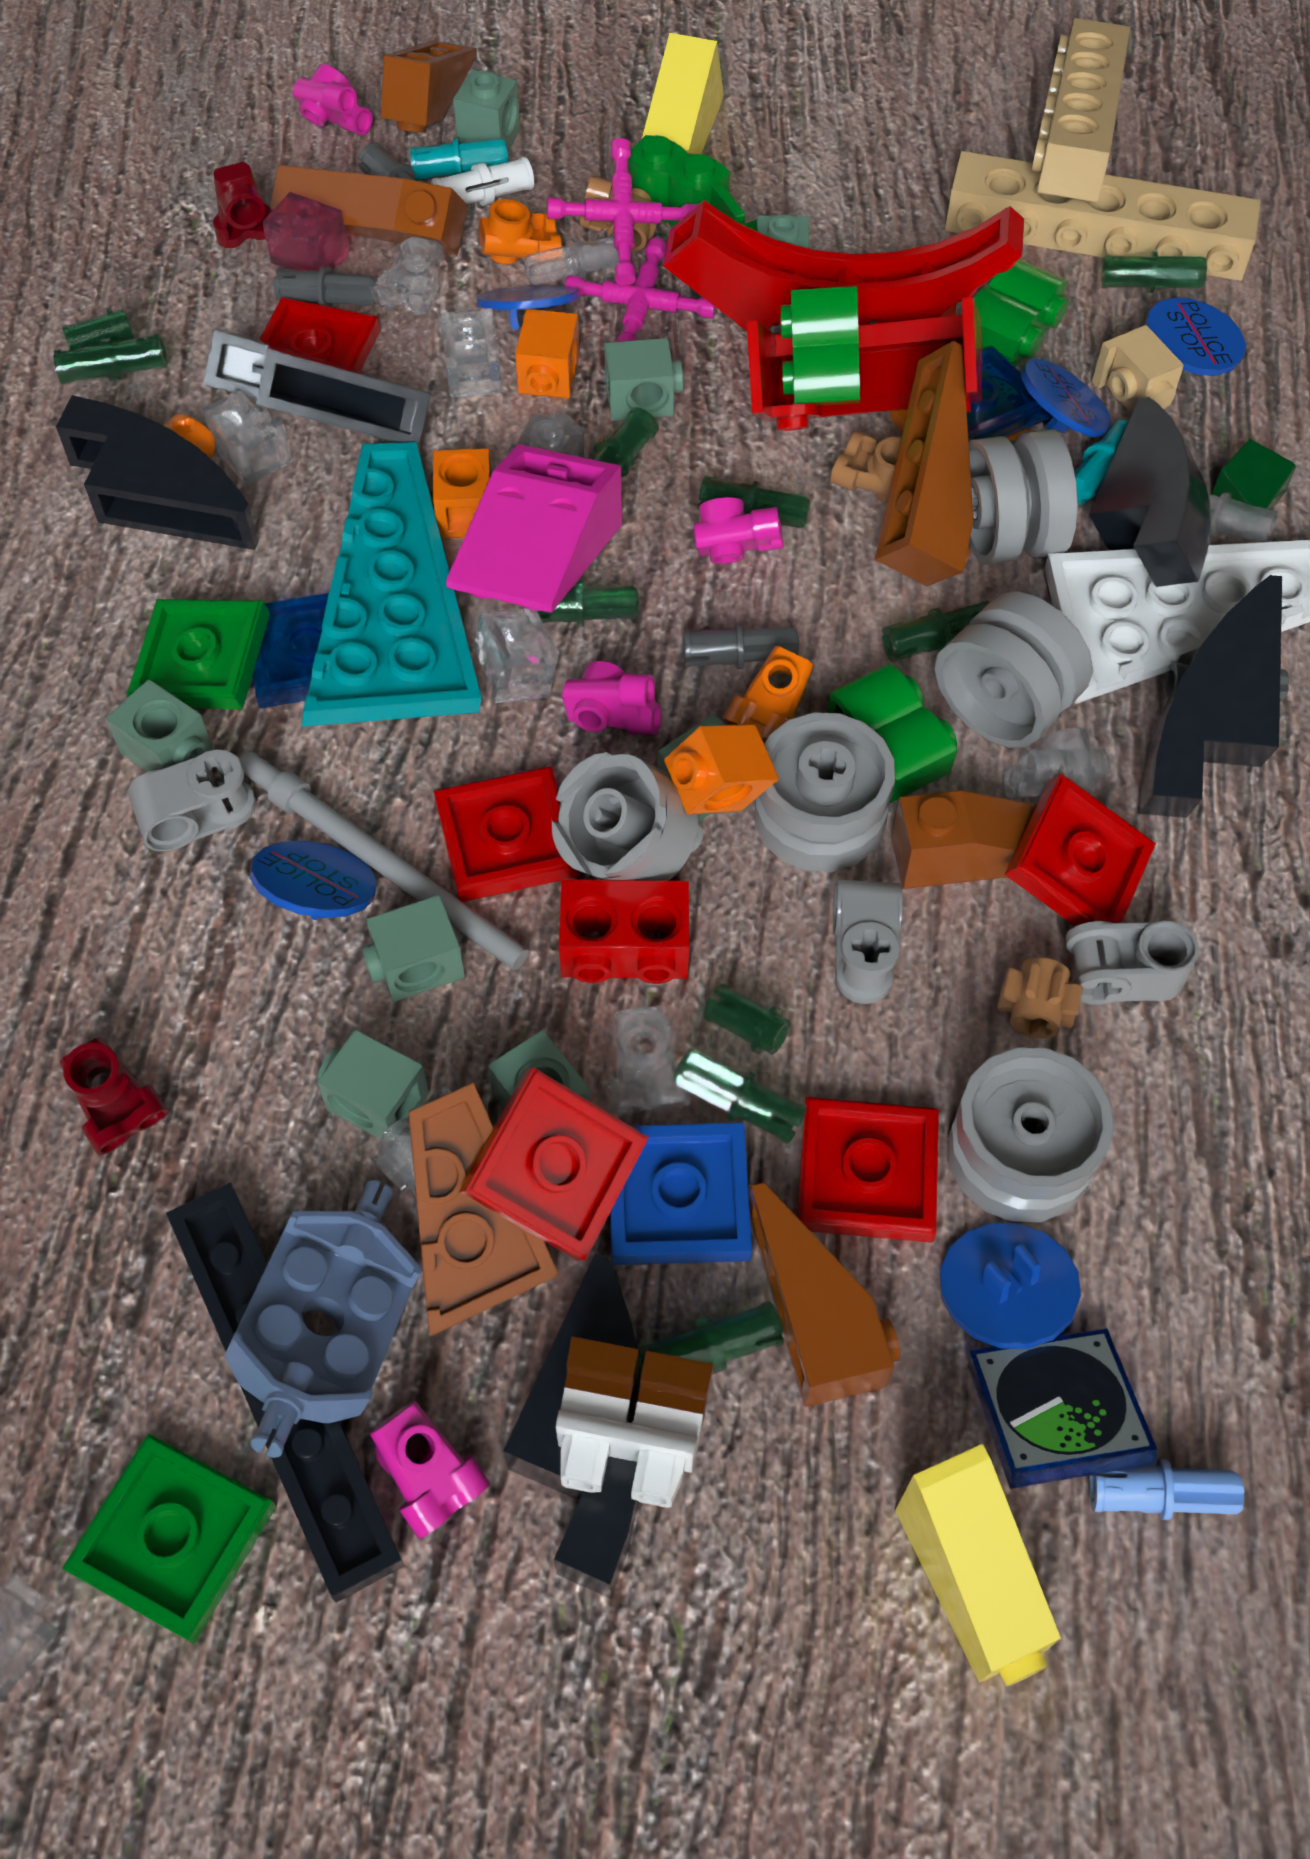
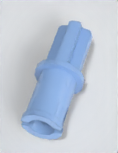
[1089,1459,1244,1520]

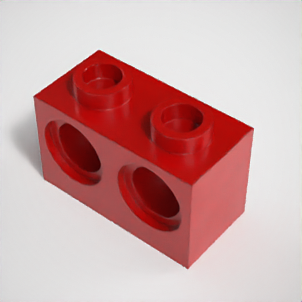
[559,880,689,984]

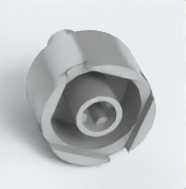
[552,752,703,881]

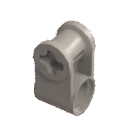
[128,749,256,851]
[833,880,902,1004]
[1065,920,1198,1005]

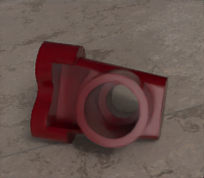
[213,162,276,248]
[60,1037,169,1155]

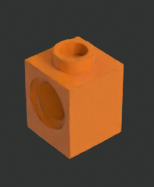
[515,309,580,399]
[433,448,492,539]
[664,725,779,815]

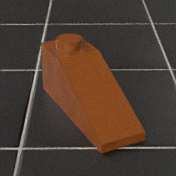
[381,40,476,132]
[891,790,1037,889]
[749,1183,900,1408]

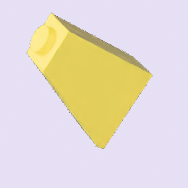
[642,33,724,154]
[895,1444,1061,1687]

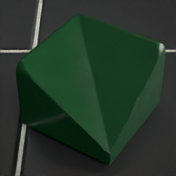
[1211,438,1296,524]

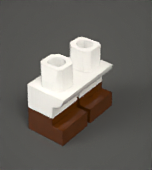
[556,1336,714,1508]

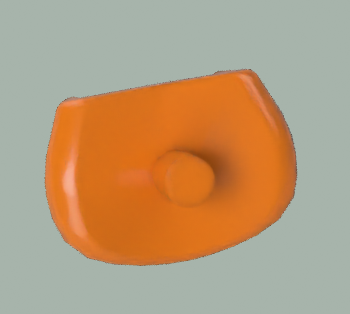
[163,414,216,459]

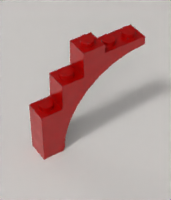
[663,200,1024,331]

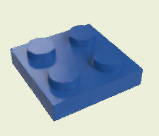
[611,1123,752,1265]

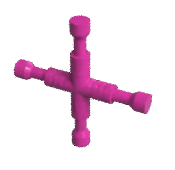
[547,138,699,285]
[565,238,717,342]

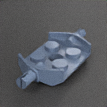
[224,1180,423,1458]

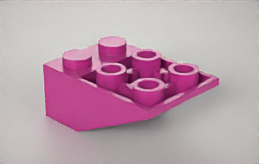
[446,444,622,613]

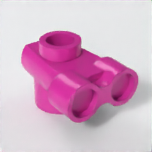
[292,64,373,135]
[694,497,784,564]
[562,661,662,736]
[370,1400,491,1538]

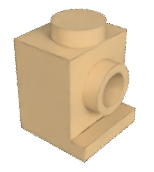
[1092,325,1184,413]

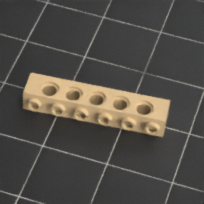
[1031,18,1130,202]
[945,151,1261,281]

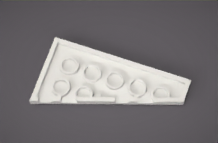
[1044,540,1310,704]

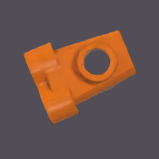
[478,199,562,265]
[722,646,814,743]

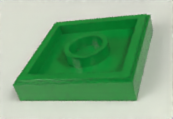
[126,599,270,710]
[62,1433,277,1645]

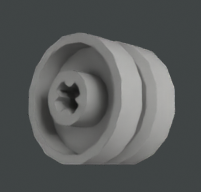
[969,429,1078,565]
[934,591,1093,748]
[755,713,895,872]
[947,1047,1114,1222]

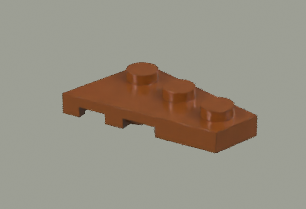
[408,1082,559,1337]

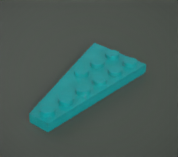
[302,442,482,727]

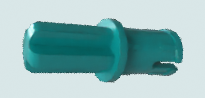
[410,137,509,181]
[1074,419,1129,505]

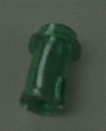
[62,306,135,359]
[703,983,791,1055]

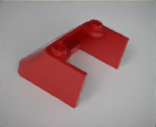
[746,297,982,431]

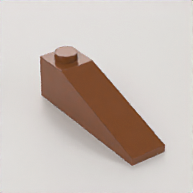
[270,165,468,256]
[875,340,974,586]

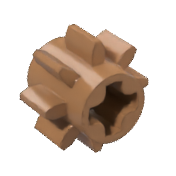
[997,957,1083,1039]

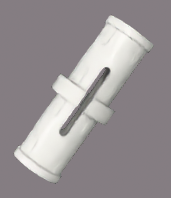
[431,157,534,206]

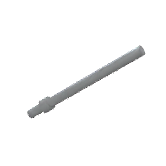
[239,750,529,971]

